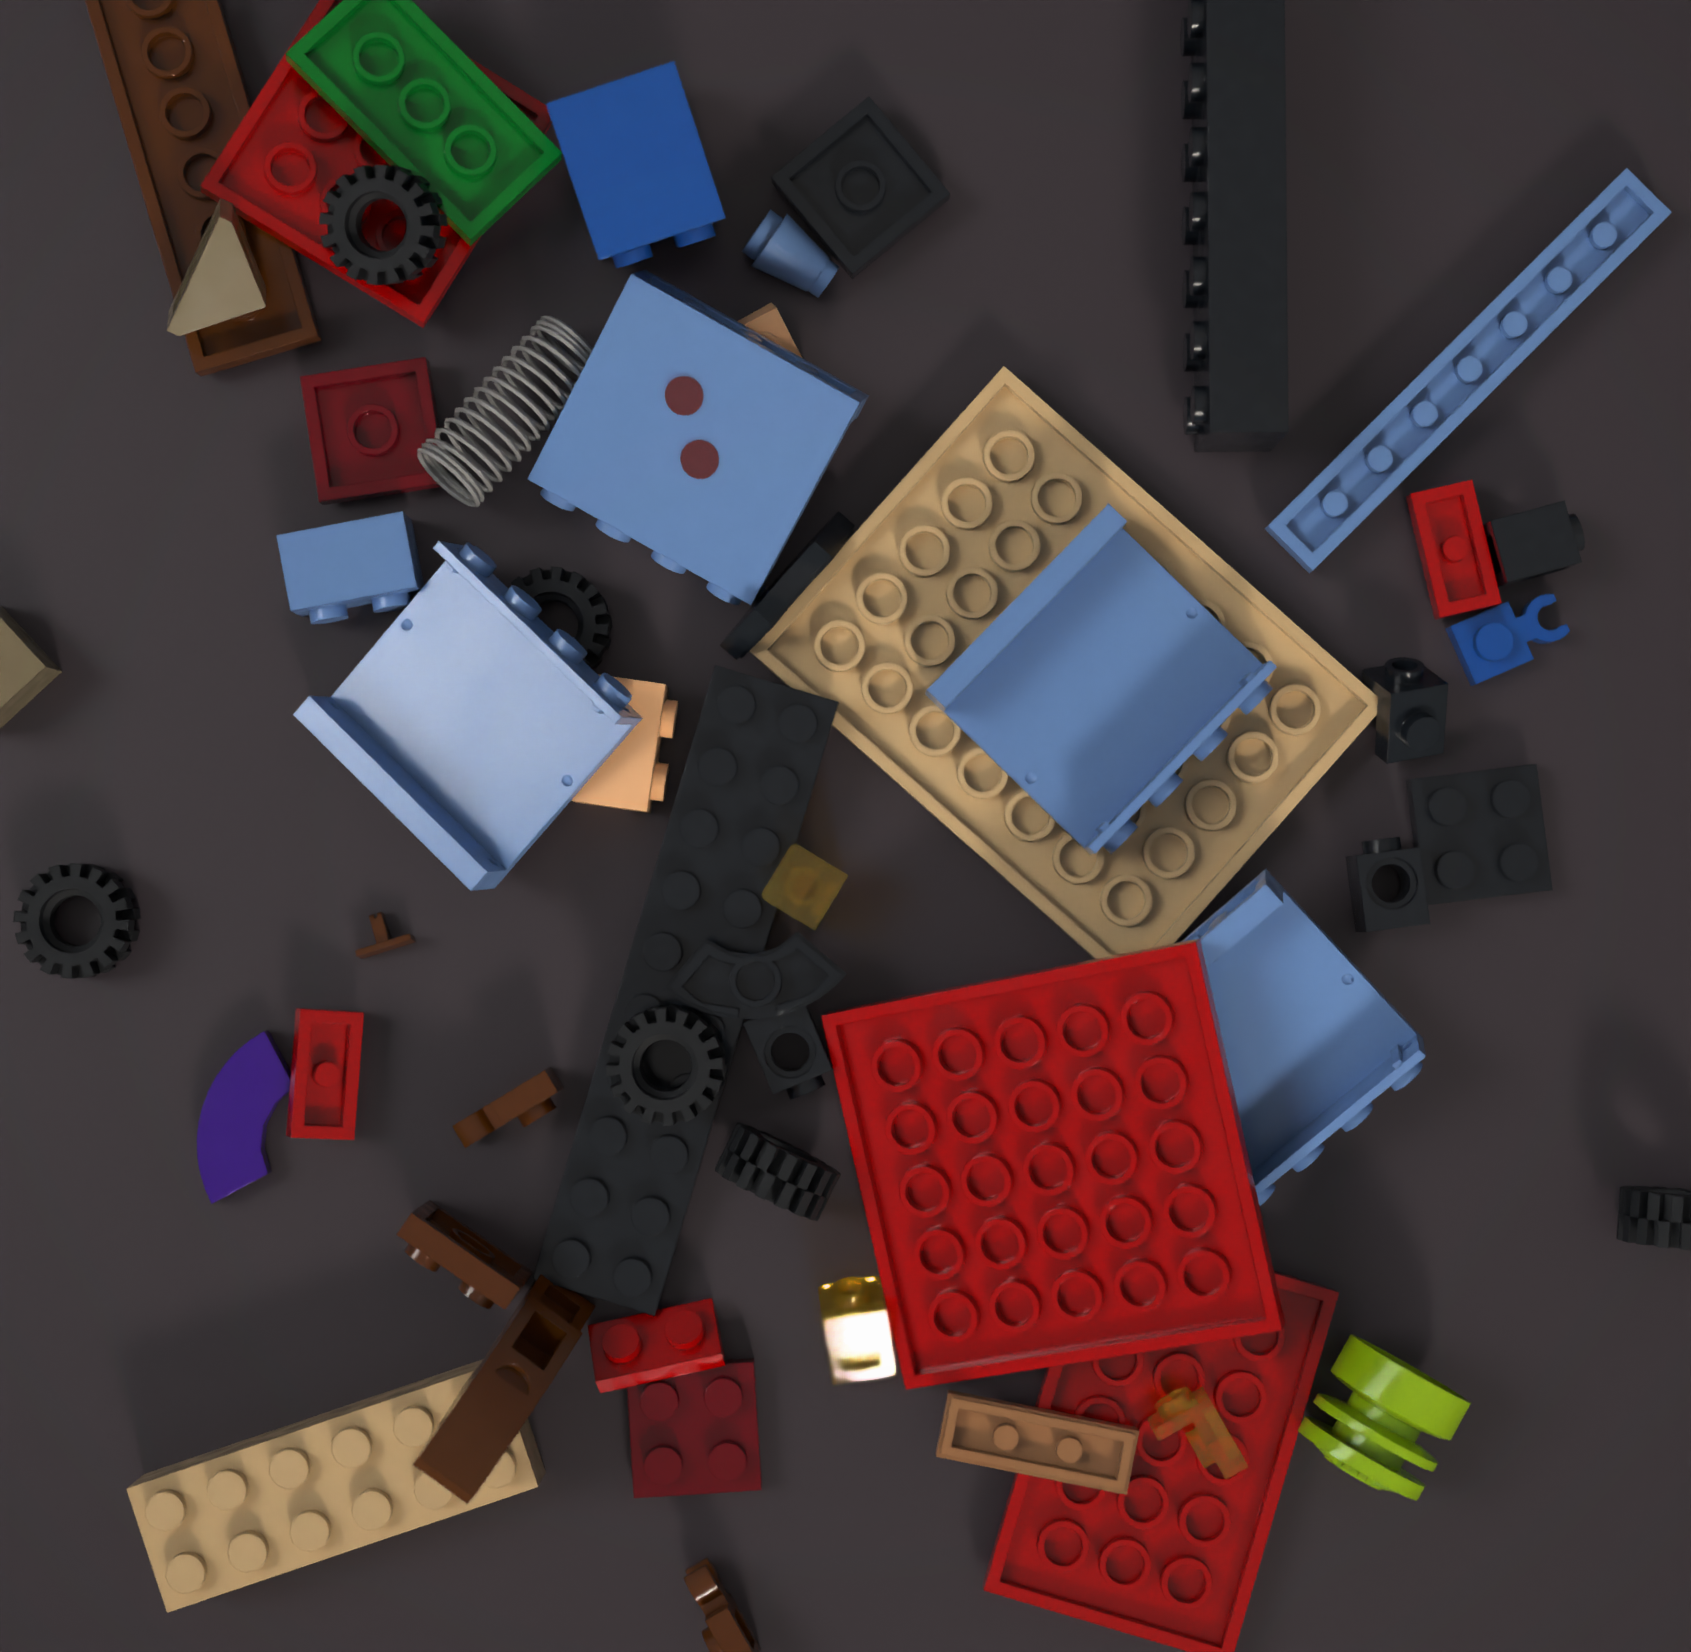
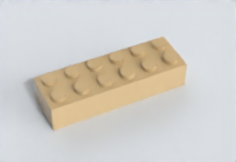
[126,1359,546,1613]

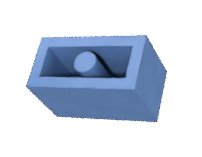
[276,511,424,624]

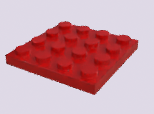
[200,0,552,328]

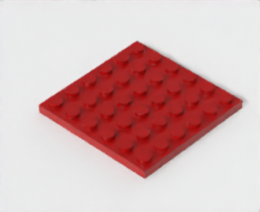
[821,939,1285,1390]

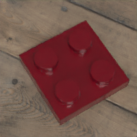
[300,357,446,505]
[627,1358,762,1498]

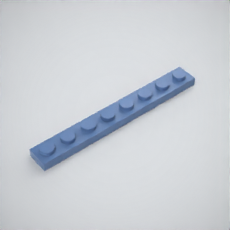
[1265,168,1672,573]

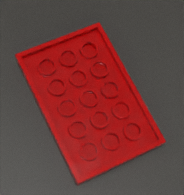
[982,1271,1339,1652]

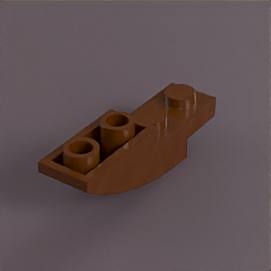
[413,1274,596,1504]

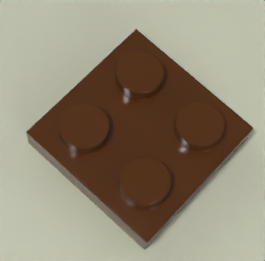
[396,1200,533,1310]

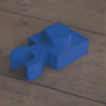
[1445,594,1570,686]

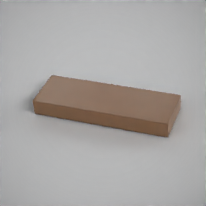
[935,1389,1139,1495]

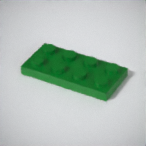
[286,0,562,246]

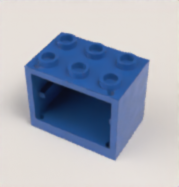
[546,61,726,269]

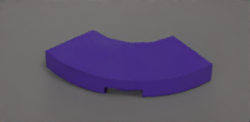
[197,1030,291,1204]

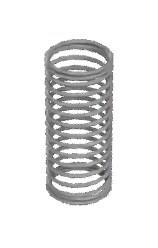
[417,316,593,507]

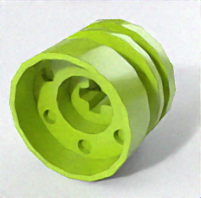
[1297,1334,1471,1501]

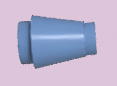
[741,209,839,298]

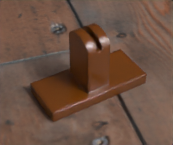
[355,911,416,959]

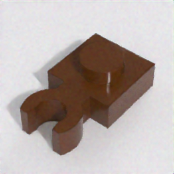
[452,1067,564,1148]
[683,1557,761,1652]

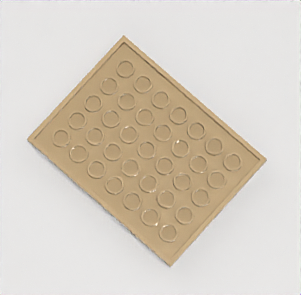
[750,366,1378,959]

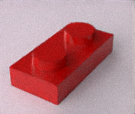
[1406,479,1502,620]
[286,1008,364,1140]
[587,1298,726,1393]

